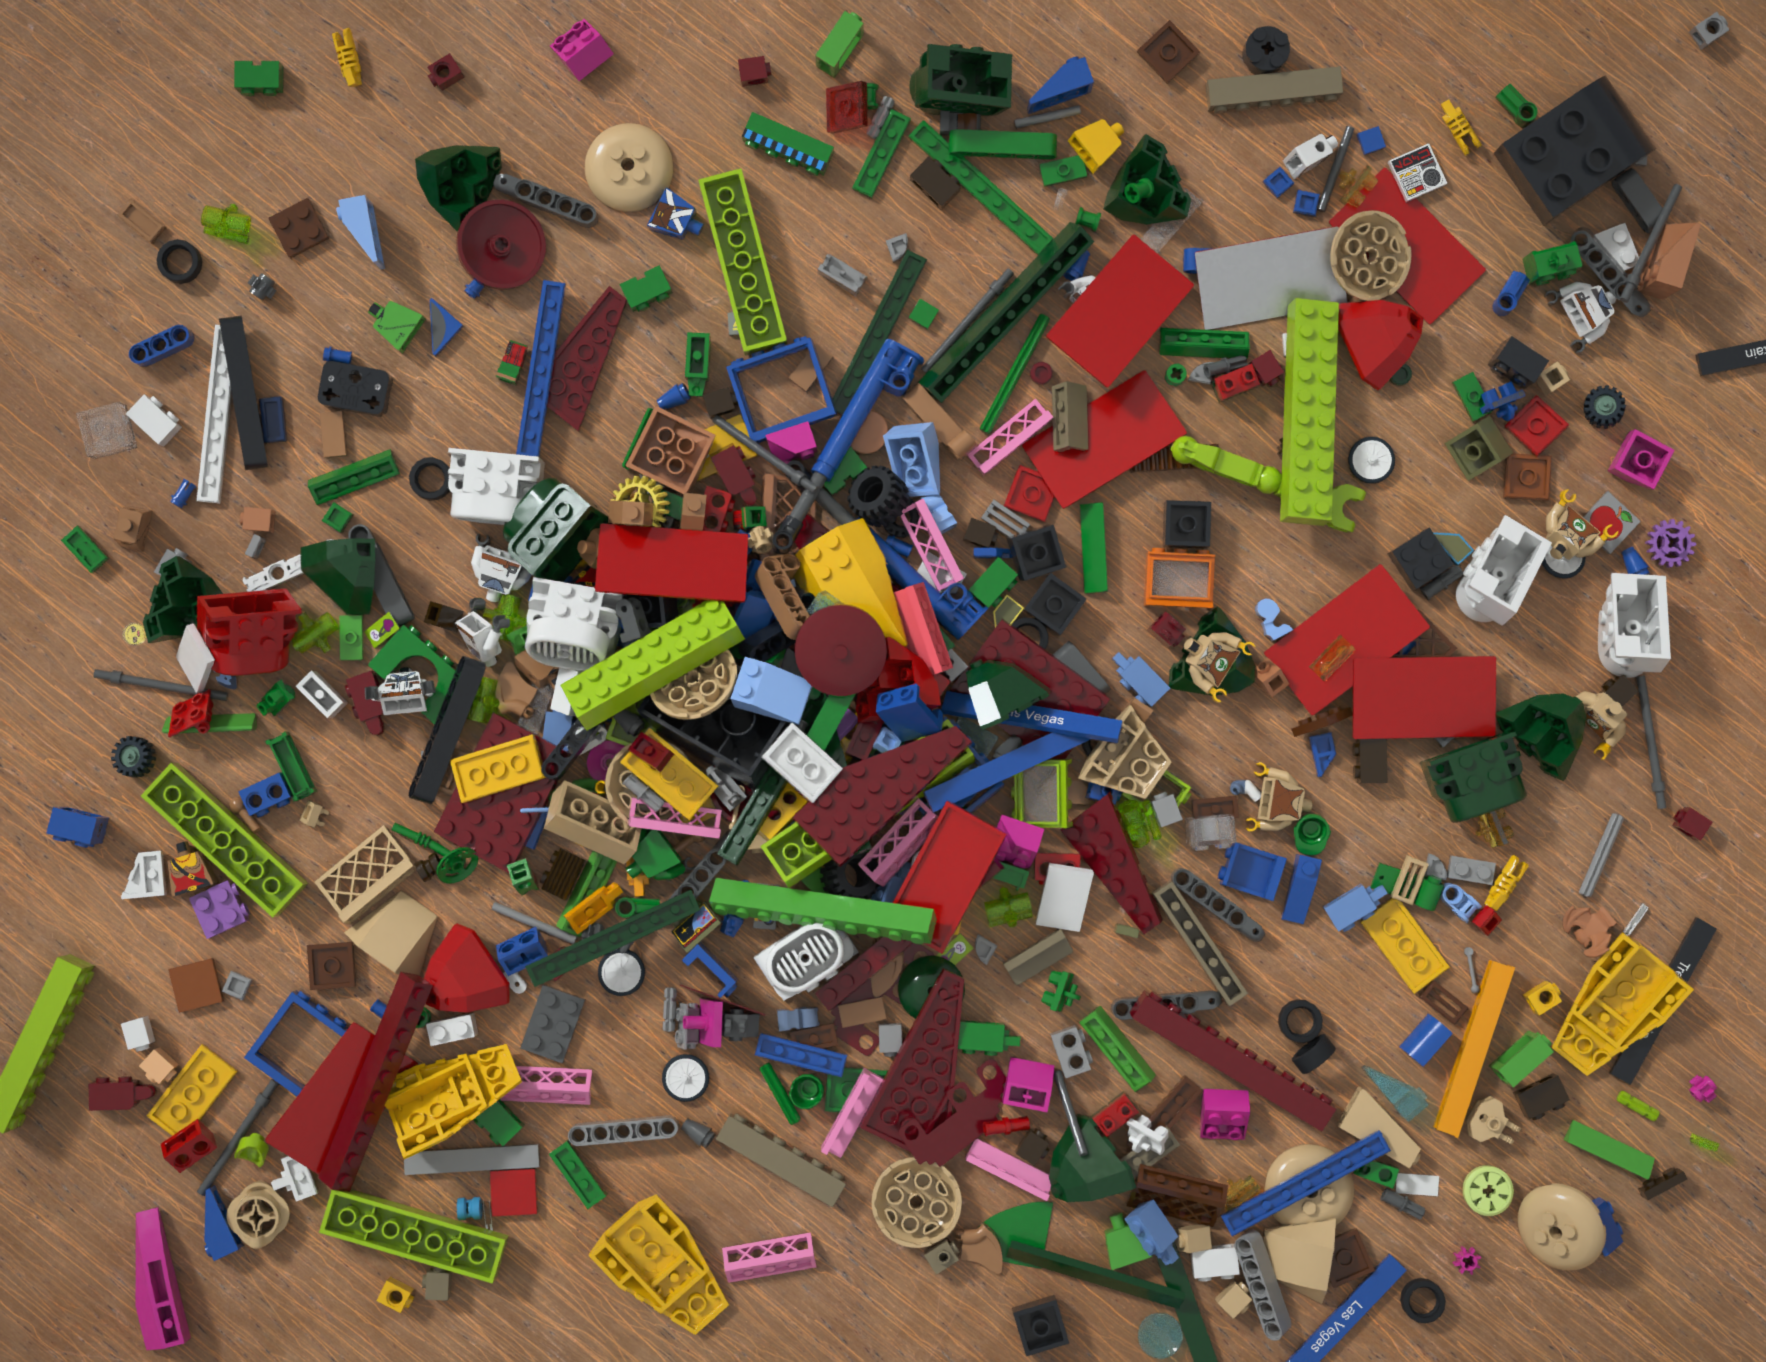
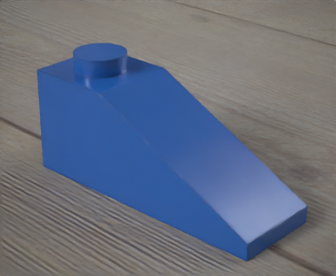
[1281,854,1322,924]
[204,1185,243,1261]

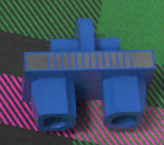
[1480,381,1525,421]

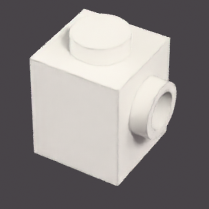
[121,1016,155,1052]

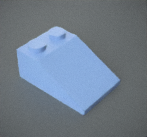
[336,195,385,270]
[883,422,940,497]
[730,657,812,725]

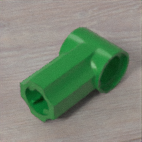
[1495,84,1538,127]
[615,896,660,918]

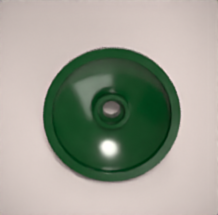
[898,955,965,1019]

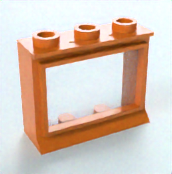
[1144,548,1215,609]

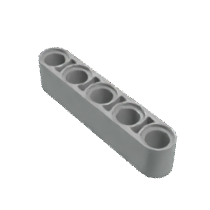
[568,1115,679,1146]
[1234,1229,1292,1341]

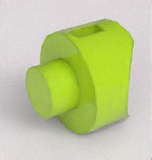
[234,1133,269,1167]

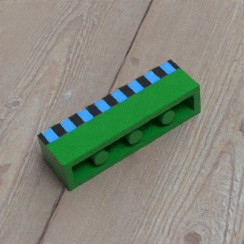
[742,112,834,176]

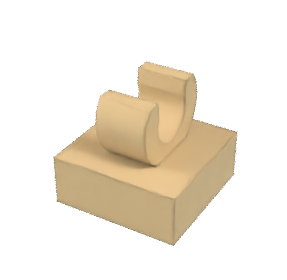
[300,800,329,828]

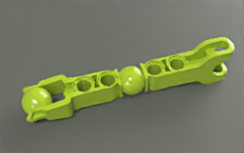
[1171,436,1366,533]

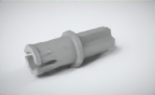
[622,773,664,812]

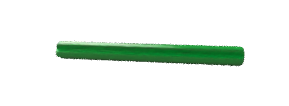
[980,314,1050,434]

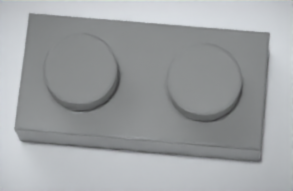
[1447,855,1496,885]

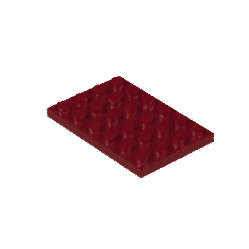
[950,618,1111,767]
[434,713,571,873]

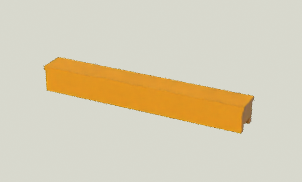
[1433,960,1515,1138]

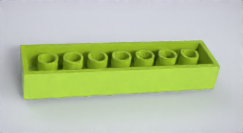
[698,168,788,356]
[560,600,745,731]
[141,763,309,918]
[0,954,95,1134]
[319,1189,509,1284]

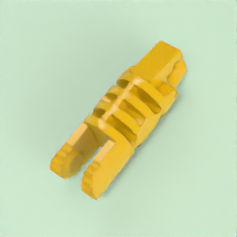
[332,28,362,87]
[1441,99,1482,156]
[1484,855,1529,911]

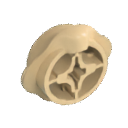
[227,1181,290,1249]

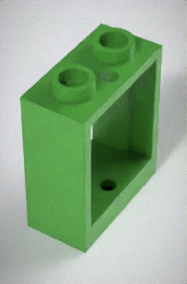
[815,11,864,78]
[1489,1031,1554,1088]

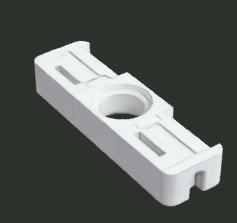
[243,555,304,592]

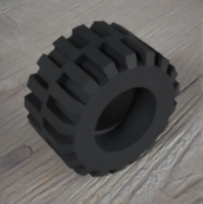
[847,465,909,527]
[820,851,880,899]

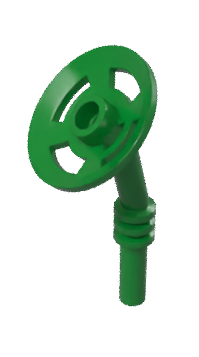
[392,822,478,884]

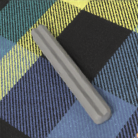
[1579,813,1624,897]

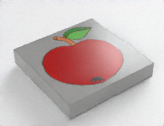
[1583,491,1641,554]

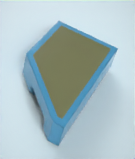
[1433,532,1474,565]

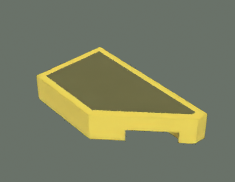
[993,595,1024,628]

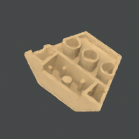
[1078,705,1172,799]
[344,890,438,975]
[1263,1218,1336,1304]

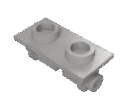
[706,766,747,811]
[675,1002,700,1049]

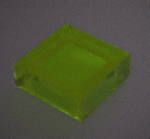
[1690,1133,1719,1151]

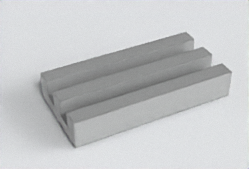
[981,499,1030,537]

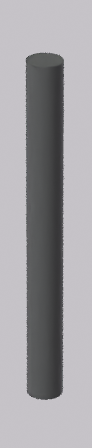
[1317,126,1354,212]
[1053,1071,1088,1157]

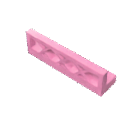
[967,399,1053,476]
[900,499,964,591]
[628,797,722,839]
[858,798,939,887]
[501,1066,592,1105]
[821,1068,884,1158]
[965,1138,1051,1201]
[722,1233,817,1283]

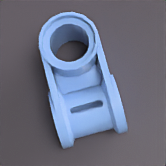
[1440,883,1482,923]

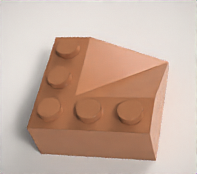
[1639,223,1701,300]
[626,405,716,495]

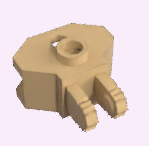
[1466,1096,1521,1145]

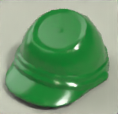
[1293,814,1331,855]

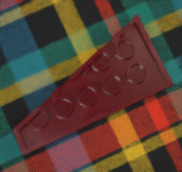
[547,286,627,432]
[1060,791,1163,934]

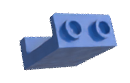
[876,684,943,742]
[1218,841,1287,901]
[682,941,738,998]

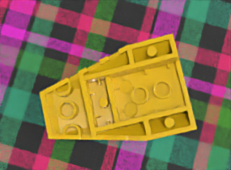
[794,518,908,647]
[1552,932,1694,1076]
[385,1044,522,1160]
[588,1194,729,1335]

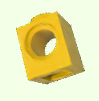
[1523,981,1562,1016]
[376,1277,414,1313]

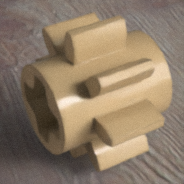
[748,526,774,554]

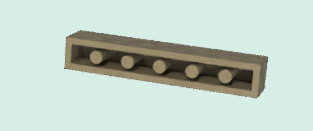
[1205,66,1343,114]
[1151,880,1248,1006]
[716,1113,846,1208]

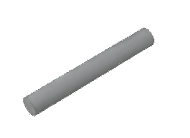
[1014,105,1081,129]

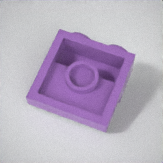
[189,880,250,939]

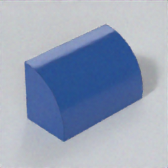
[1399,1013,1453,1067]

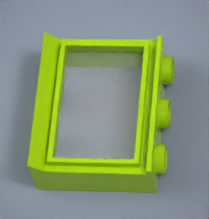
[1011,759,1073,828]

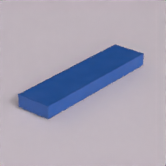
[755,1033,847,1077]

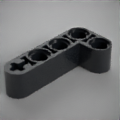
[739,586,819,662]

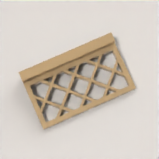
[314,825,417,924]

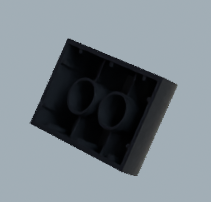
[1494,75,1656,226]
[637,665,791,790]

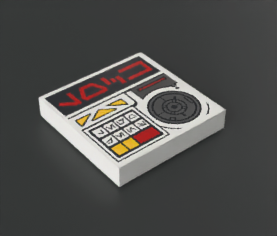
[1388,144,1447,202]

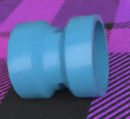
[457,1197,483,1221]

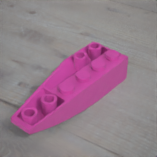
[135,1207,191,1350]

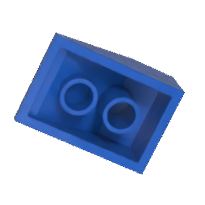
[1027,56,1094,115]

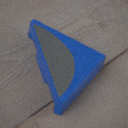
[430,298,463,357]

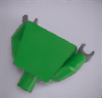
[626,828,696,880]

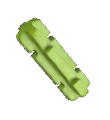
[1616,1091,1660,1121]

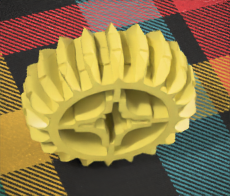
[611,476,670,528]

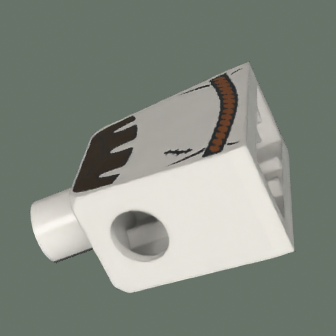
[1283,134,1338,179]

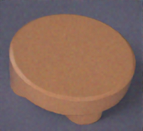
[851,410,888,455]

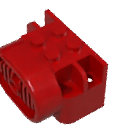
[197,588,302,676]

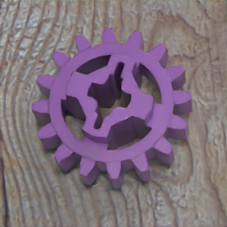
[1645,519,1696,568]

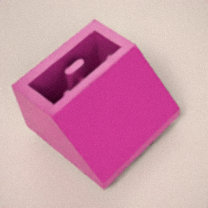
[550,19,614,81]
[1002,1057,1054,1112]
[1200,1089,1250,1140]

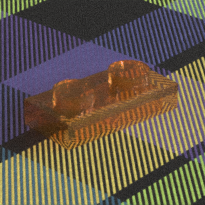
[1309,635,1356,682]

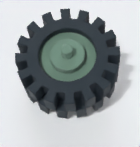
[1583,385,1626,429]
[111,736,156,778]

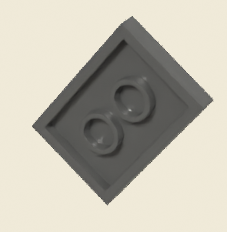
[520,984,586,1063]

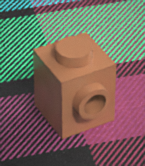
[240,507,276,533]
[1255,658,1289,697]

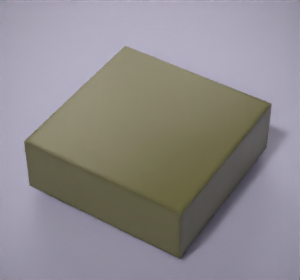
[1114,923,1139,938]

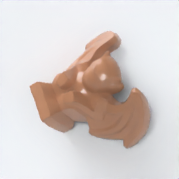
[1563,905,1617,958]

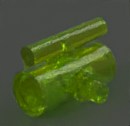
[201,204,251,244]
[483,593,527,642]
[291,612,340,654]
[467,677,500,724]
[1118,800,1162,848]
[984,887,1033,928]

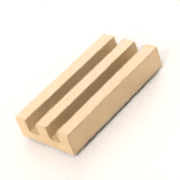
[1390,855,1429,905]

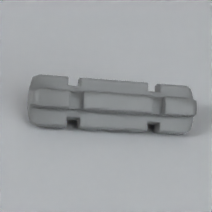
[866,96,894,139]
[663,987,677,1032]

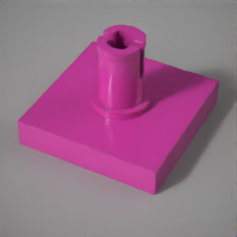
[683,998,723,1047]

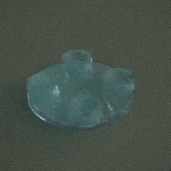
[1138,1313,1183,1359]

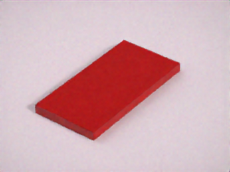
[893,801,1007,954]

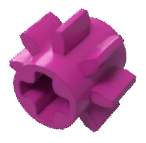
[1689,1075,1717,1103]
[1452,1246,1481,1275]

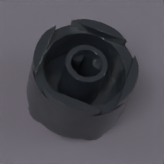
[1242,26,1290,75]

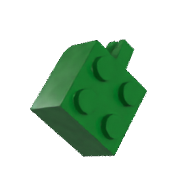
[1522,241,1583,286]

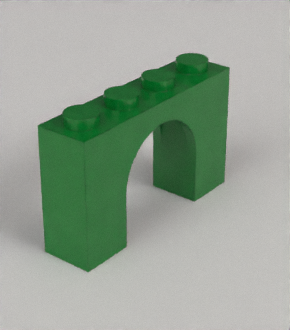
[368,625,456,724]

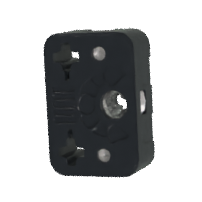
[318,361,393,417]

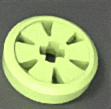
[1462,1165,1514,1216]

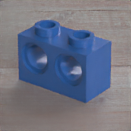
[238,773,294,818]
[496,927,548,976]

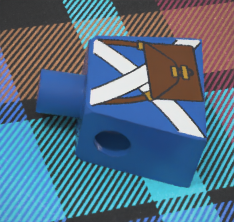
[647,188,704,240]

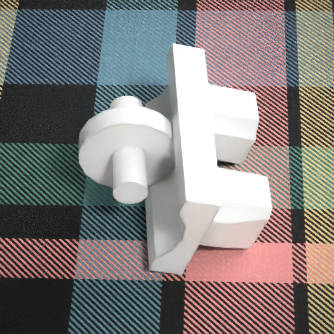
[1127,1115,1169,1155]

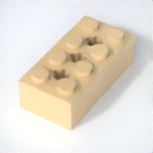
[544,780,642,864]

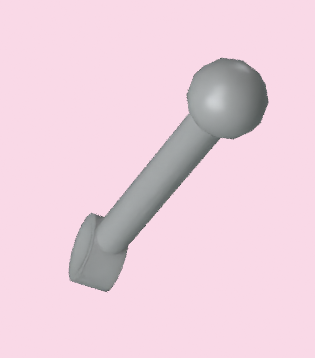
[1464,947,1480,994]

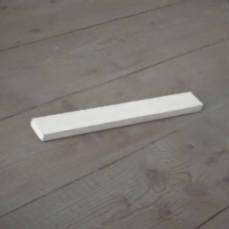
[197,325,232,504]

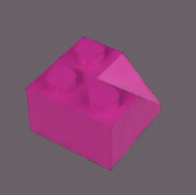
[766,421,818,464]
[1608,429,1675,490]
[996,815,1044,869]

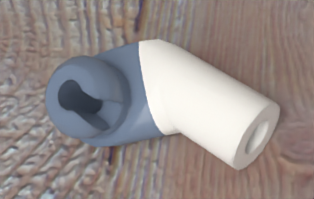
[1230,780,1261,802]

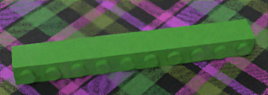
[709,878,937,944]

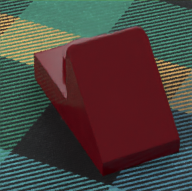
[628,732,674,772]

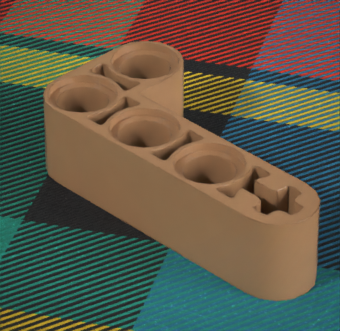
[902,383,977,462]
[755,554,809,640]

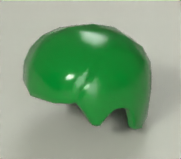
[789,1074,824,1109]

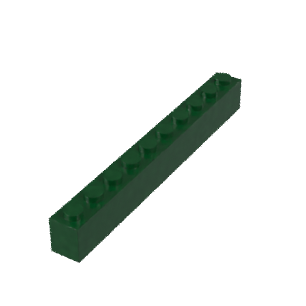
[918,222,1095,403]

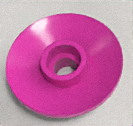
[587,740,625,781]

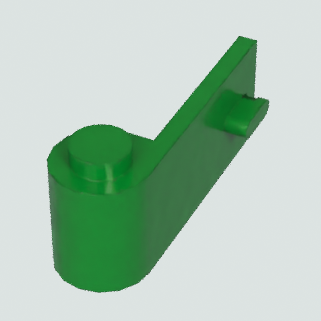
[1370,862,1444,911]

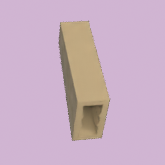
[1336,1086,1421,1169]

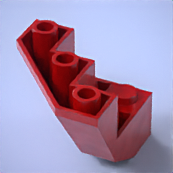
[1338,300,1424,391]
[855,637,941,722]
[424,923,510,1013]

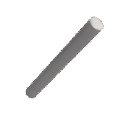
[491,902,577,944]

